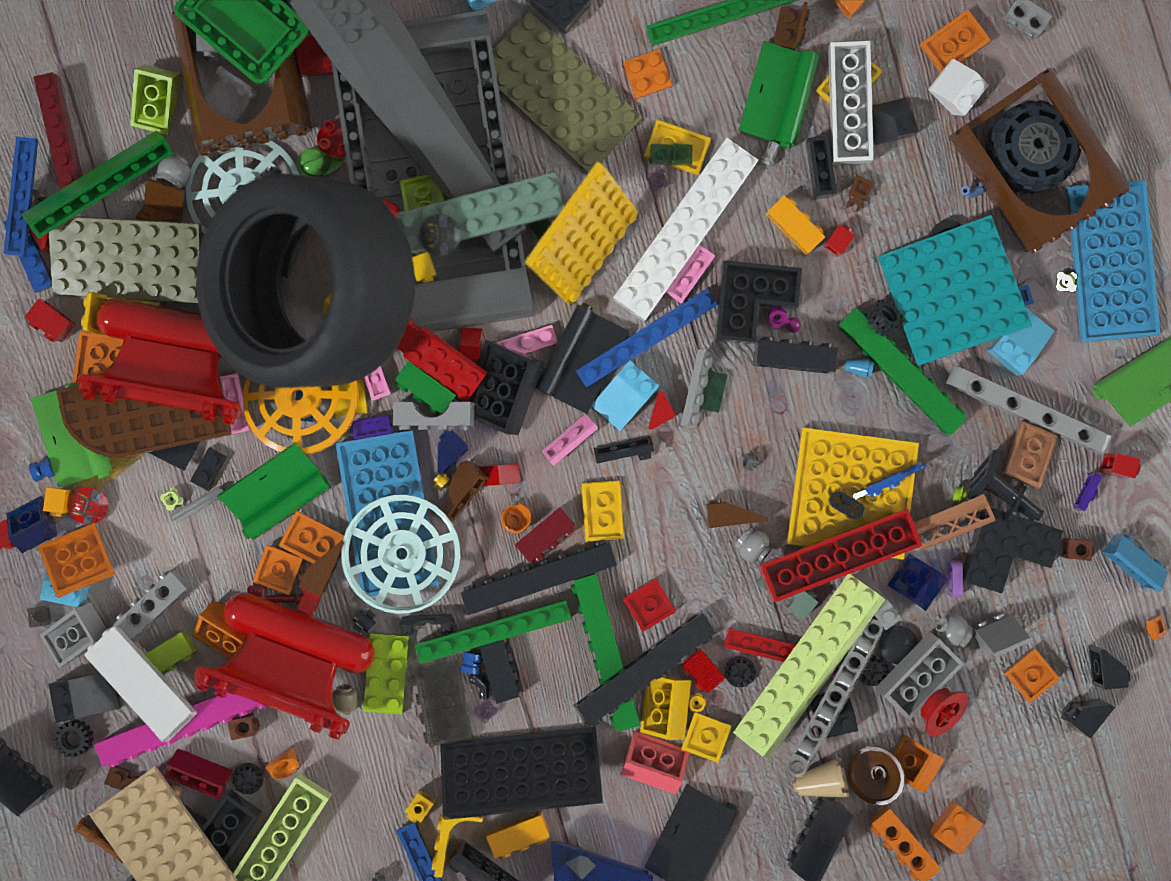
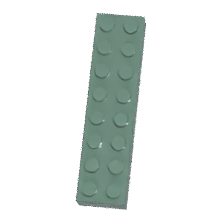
[396,172,565,254]

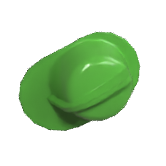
[296,145,342,177]

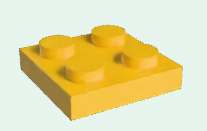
[681,711,731,763]

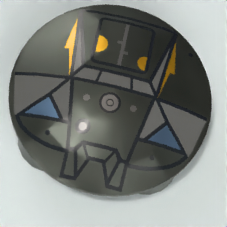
[419,214,460,256]

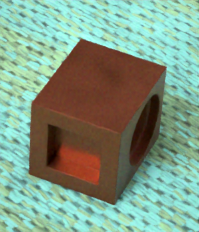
[1062,538,1095,561]
[228,713,260,740]

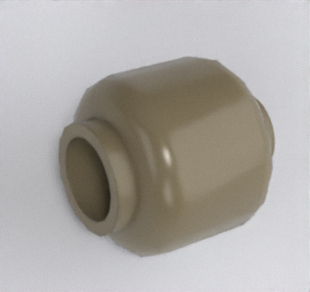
[332,684,357,715]

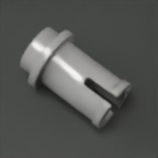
[760,141,781,168]

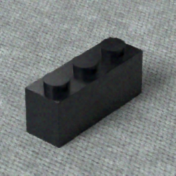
[805,135,837,200]
[480,639,522,704]

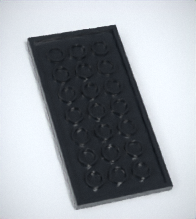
[440,727,603,820]

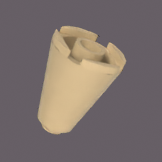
[793,758,849,798]

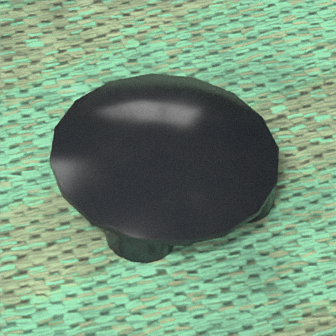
[879,626,918,665]

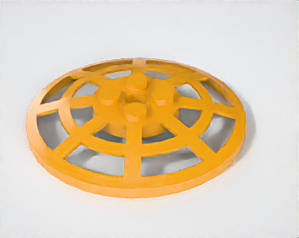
[243,339,359,455]

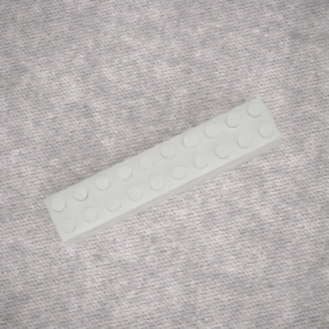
[613,138,759,322]

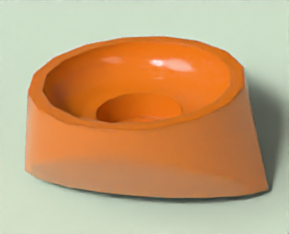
[265,747,299,779]

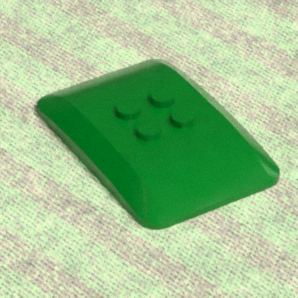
[174,0,309,84]

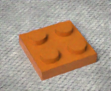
[623,49,672,100]
[252,545,304,595]
[1003,648,1060,703]

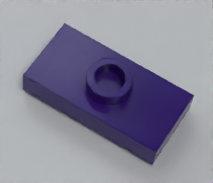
[351,415,393,440]
[1073,473,1103,511]

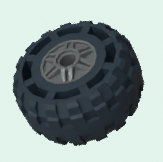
[986,100,1081,194]

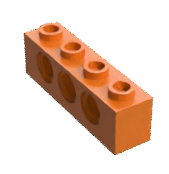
[869,805,941,881]

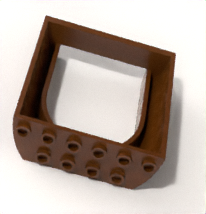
[172,0,313,156]
[949,67,1130,254]

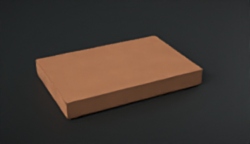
[1002,421,1058,489]

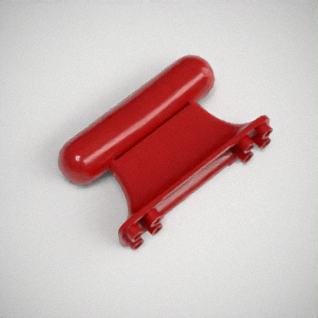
[77,299,241,425]
[194,592,375,740]

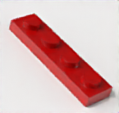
[724,628,797,662]

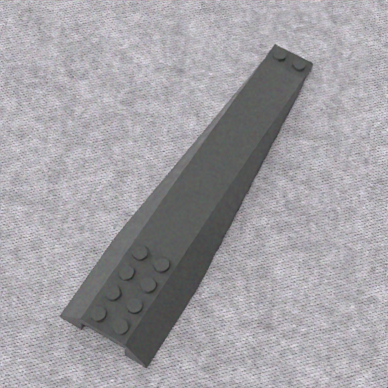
[290,0,526,252]

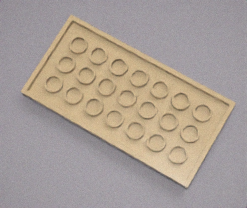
[89,766,238,881]

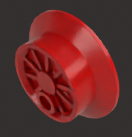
[921,688,969,737]

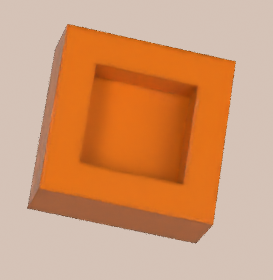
[1146,615,1167,640]

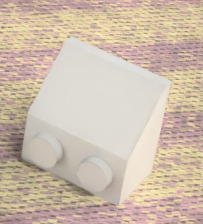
[928,59,989,116]

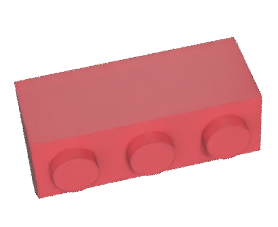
[620,731,689,794]

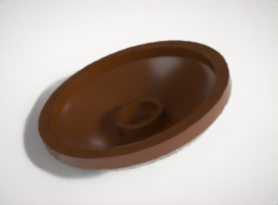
[848,746,906,805]

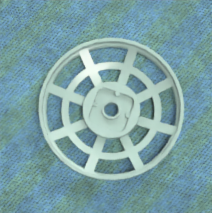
[186,140,300,234]
[341,495,461,614]

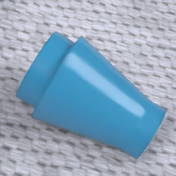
[845,359,874,378]

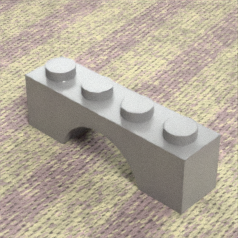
[393,402,474,430]

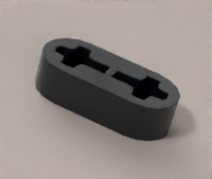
[828,491,864,519]

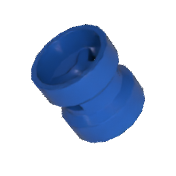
[29,458,54,482]
[460,651,482,674]

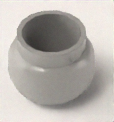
[156,156,191,188]
[735,527,771,563]
[936,614,973,648]

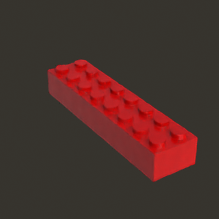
[757,509,923,603]

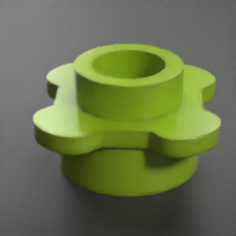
[953,485,968,504]

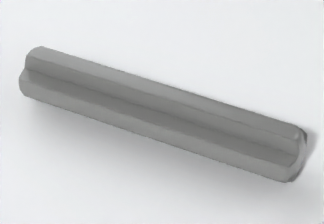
[171,487,224,523]

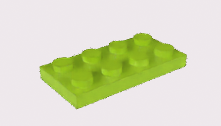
[363,633,410,715]

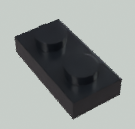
[190,447,227,491]

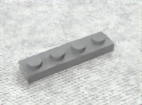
[681,349,713,429]

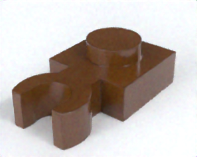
[846,175,875,213]
[104,766,140,790]

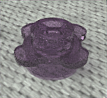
[647,169,669,191]
[474,699,497,723]

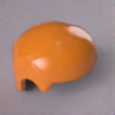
[500,503,532,534]

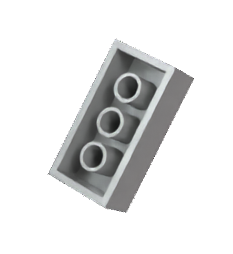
[876,632,964,721]

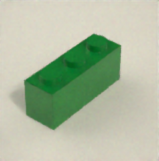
[395,361,458,416]

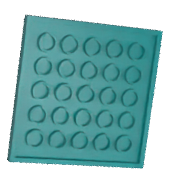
[878,215,1032,366]

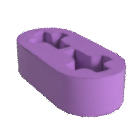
[949,560,963,598]

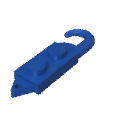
[853,462,927,499]

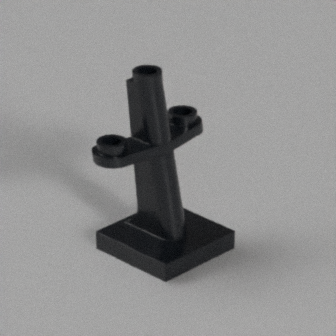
[966,449,1044,522]

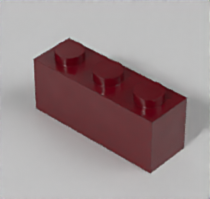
[515,507,575,563]
[165,749,232,799]

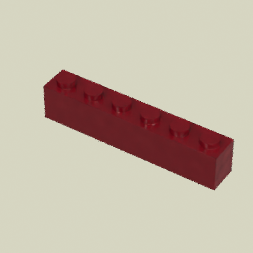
[33,72,83,190]

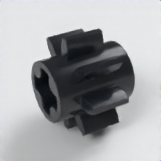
[352,610,377,633]

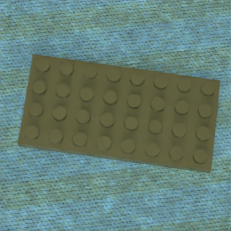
[493,11,643,174]
[49,216,202,303]

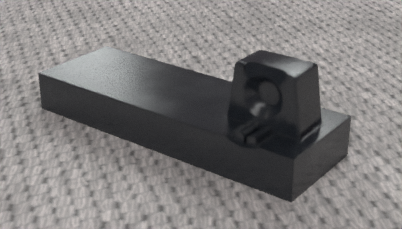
[593,436,654,464]

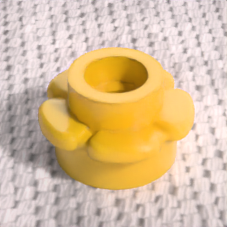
[433,473,451,491]
[688,693,706,713]

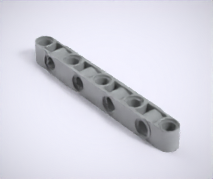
[946,366,1113,455]
[788,619,883,777]

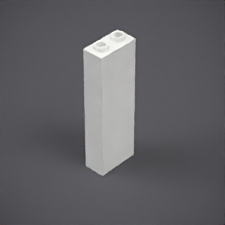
[84,627,197,742]

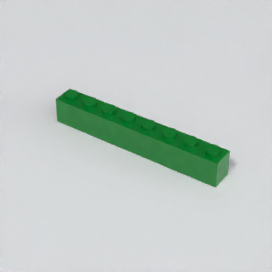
[21,130,174,239]
[837,308,967,436]
[571,573,640,732]
[415,599,572,664]

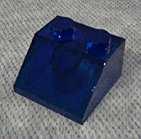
[437,430,471,474]
[6,496,57,553]
[887,553,948,611]

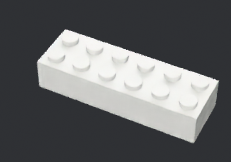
[828,41,873,165]

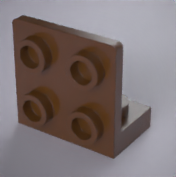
[773,2,810,51]
[136,178,185,222]

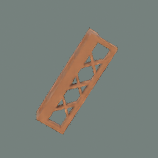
[914,494,996,550]

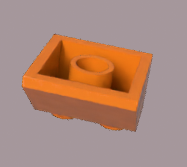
[894,735,945,793]
[929,800,984,855]

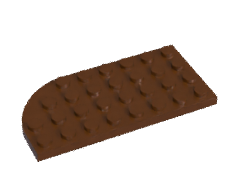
[56,369,232,458]

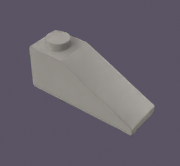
[854,569,902,630]

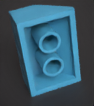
[1101,534,1168,592]

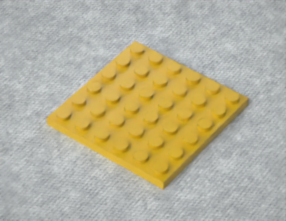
[525,162,639,306]
[787,428,919,559]

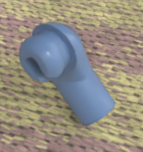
[961,181,985,198]

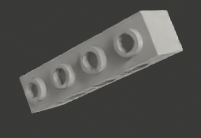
[113,570,191,641]

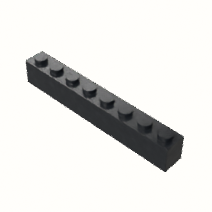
[460,540,617,615]
[573,613,716,727]

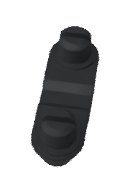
[399,614,455,635]

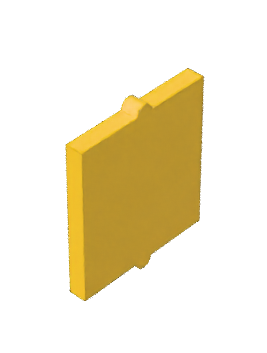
[335,380,368,418]

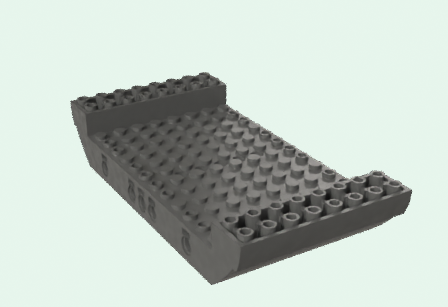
[332,9,534,332]

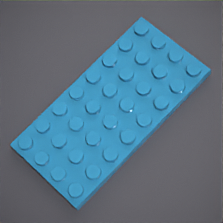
[1066,180,1160,342]
[336,430,440,596]

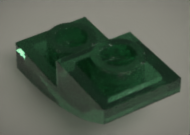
[650,143,692,165]

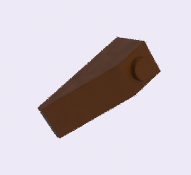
[443,460,489,521]
[705,499,768,528]
[299,540,345,597]

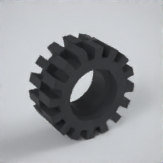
[866,299,903,337]
[54,720,94,758]

